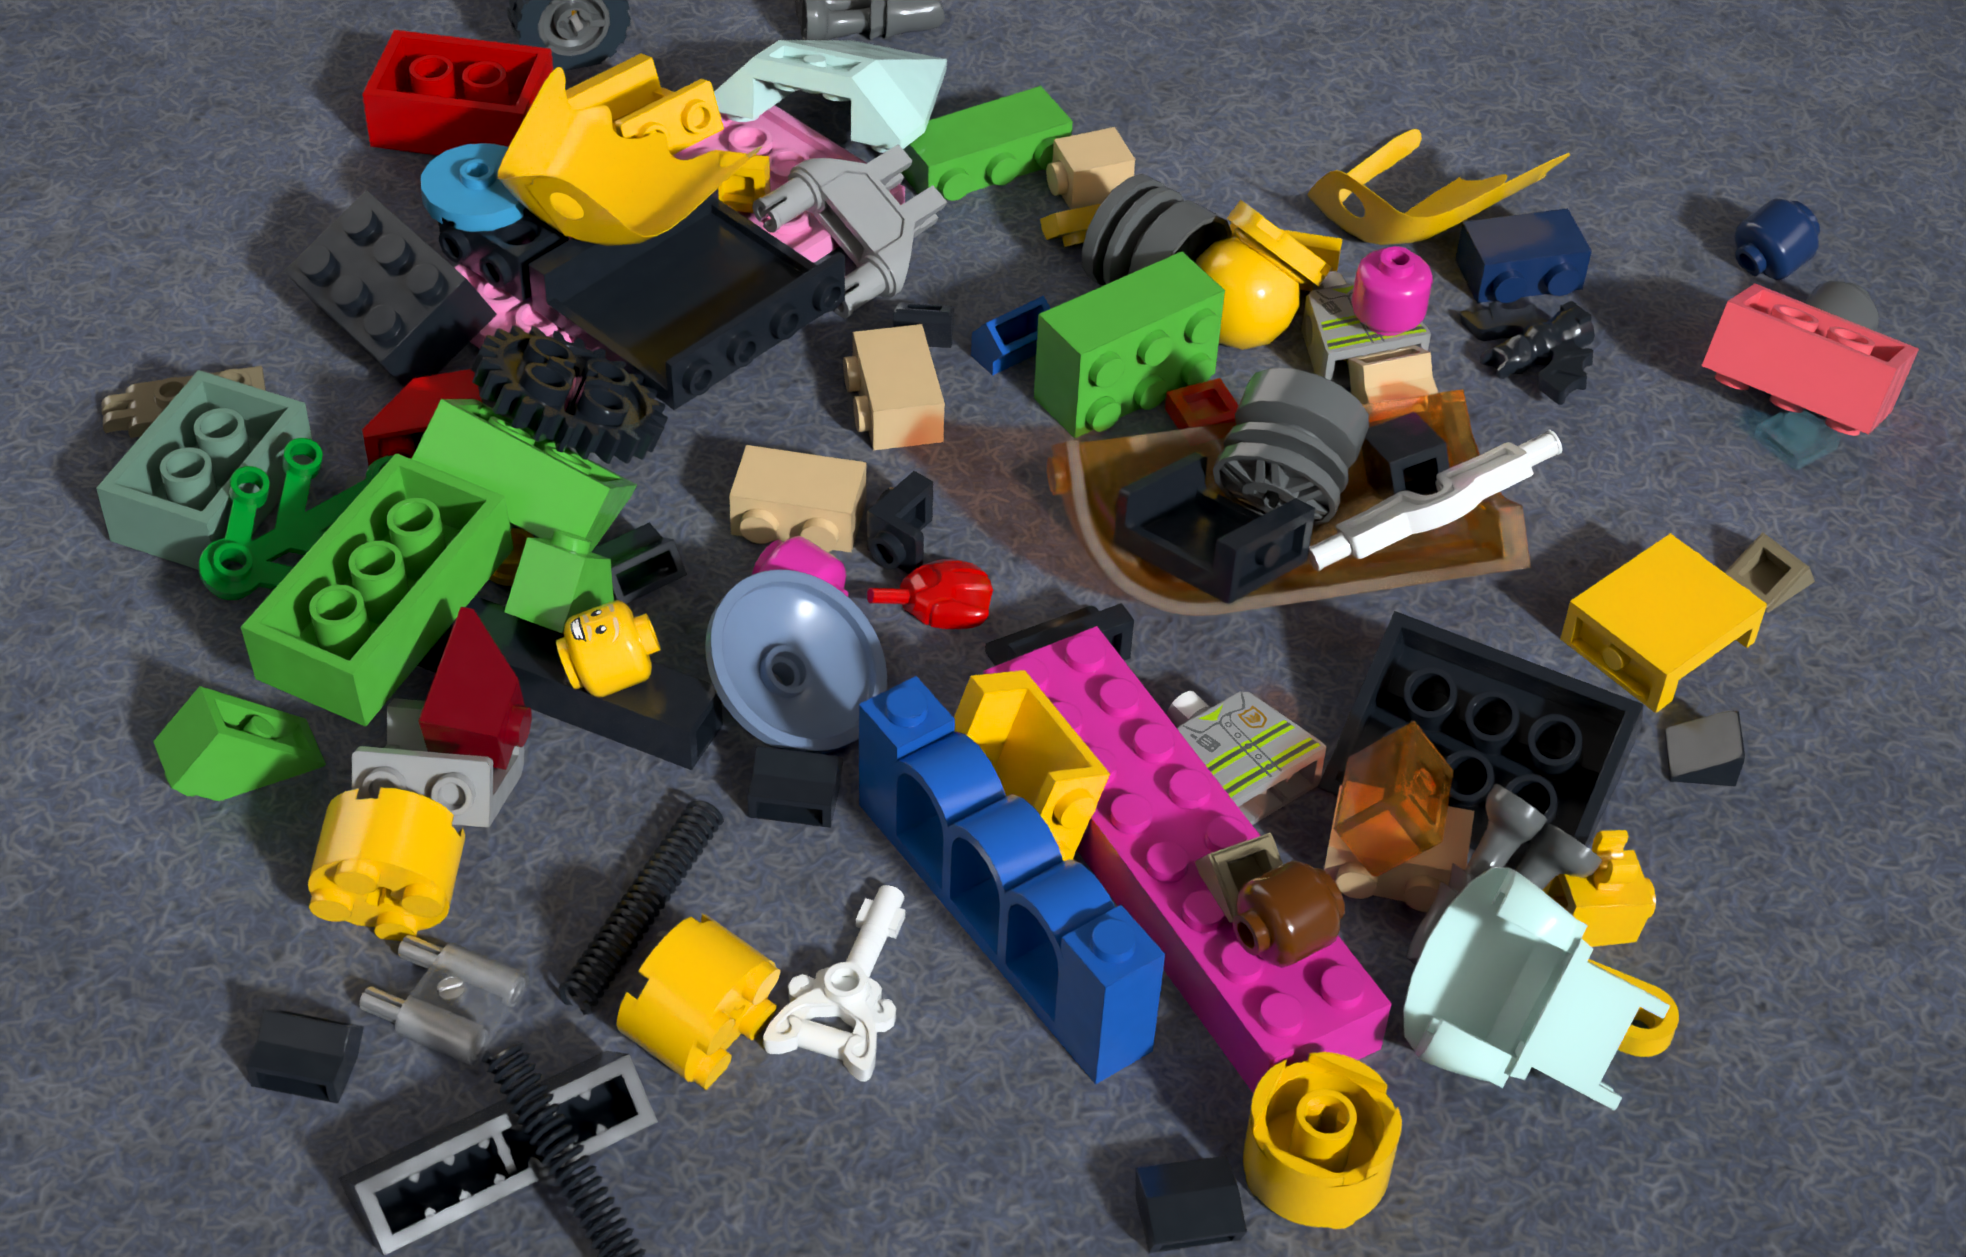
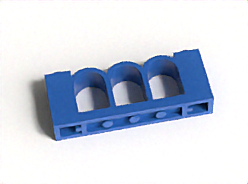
[859,676,1165,1085]

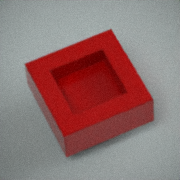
[1165,378,1239,447]

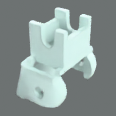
[1403,867,1670,1110]

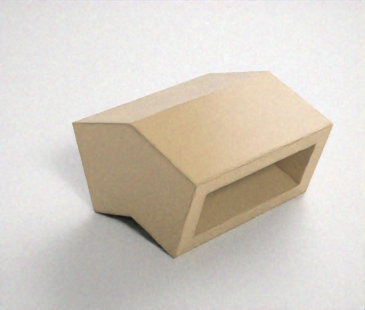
[1348,345,1440,423]

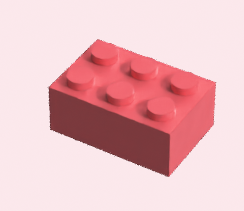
[1702,284,1919,436]

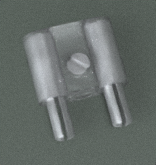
[359,935,529,1066]

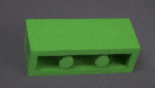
[901,86,1073,201]

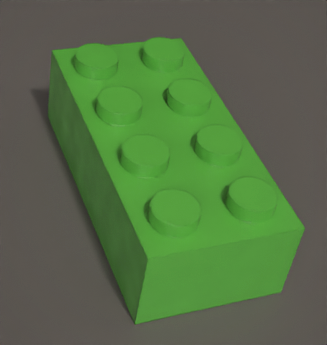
[241,453,514,727]

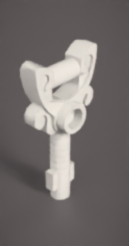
[763,885,905,1082]

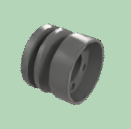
[1082,174,1232,286]
[1213,368,1369,526]

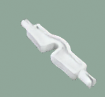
[1308,430,1562,571]

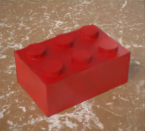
[362,30,553,155]

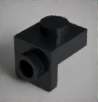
[867,471,933,574]

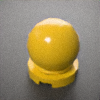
[1195,199,1332,350]

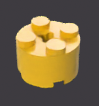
[308,788,465,941]
[617,914,780,1089]
[1243,1052,1402,1229]

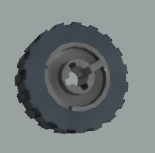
[507,0,631,71]

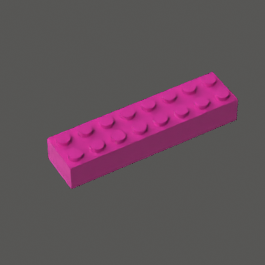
[983,626,1392,1094]

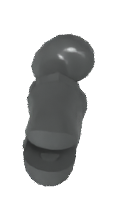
[795,0,945,40]
[1406,784,1603,965]

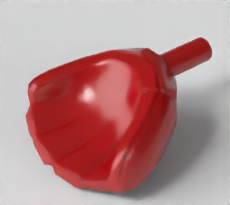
[867,559,993,629]

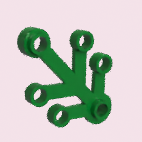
[199,438,393,600]

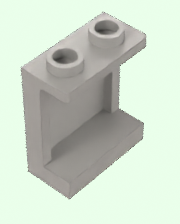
[352,698,524,828]

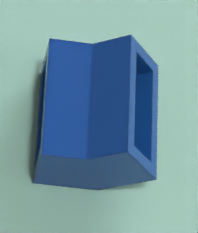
[971,295,1051,376]

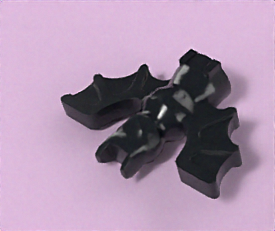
[1460,301,1595,405]

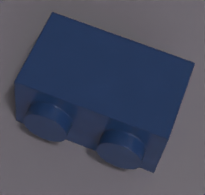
[1455,208,1592,303]

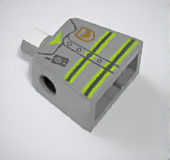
[1301,271,1431,388]
[1166,691,1326,825]

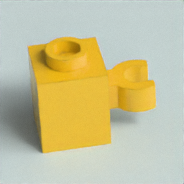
[1542,830,1656,947]

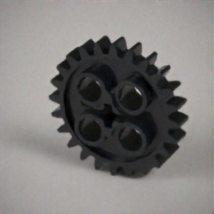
[471,325,668,464]

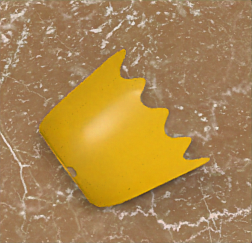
[498,67,762,246]
[1308,129,1570,245]

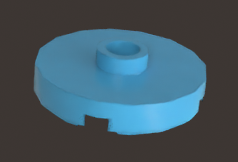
[421,143,526,232]

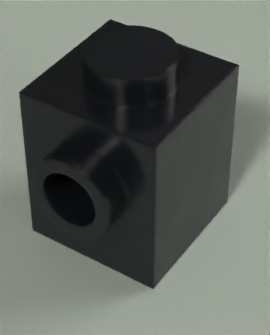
[1361,412,1450,500]

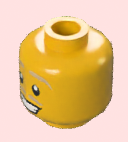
[556,600,661,698]

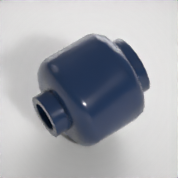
[1735,198,1820,280]

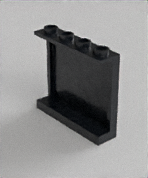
[529,189,845,411]

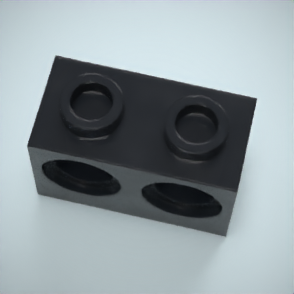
[438,208,569,302]

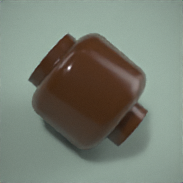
[1233,860,1345,968]

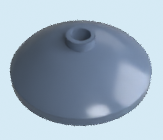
[705,570,887,754]

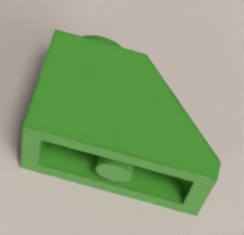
[504,530,614,633]
[153,686,326,802]

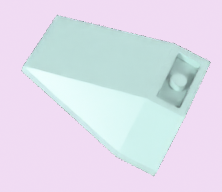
[714,40,947,153]

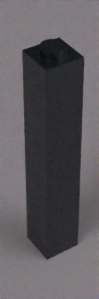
[417,596,723,770]

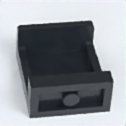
[1113,452,1315,605]

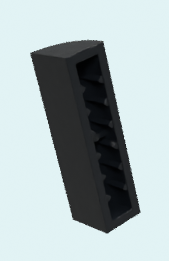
[339,1051,658,1256]

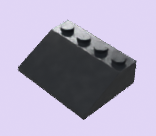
[1318,611,1644,867]

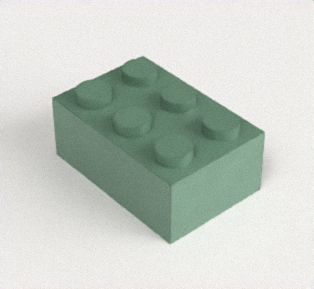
[96,370,312,570]

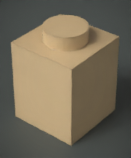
[1046,127,1135,210]

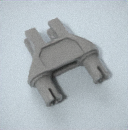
[752,144,947,318]

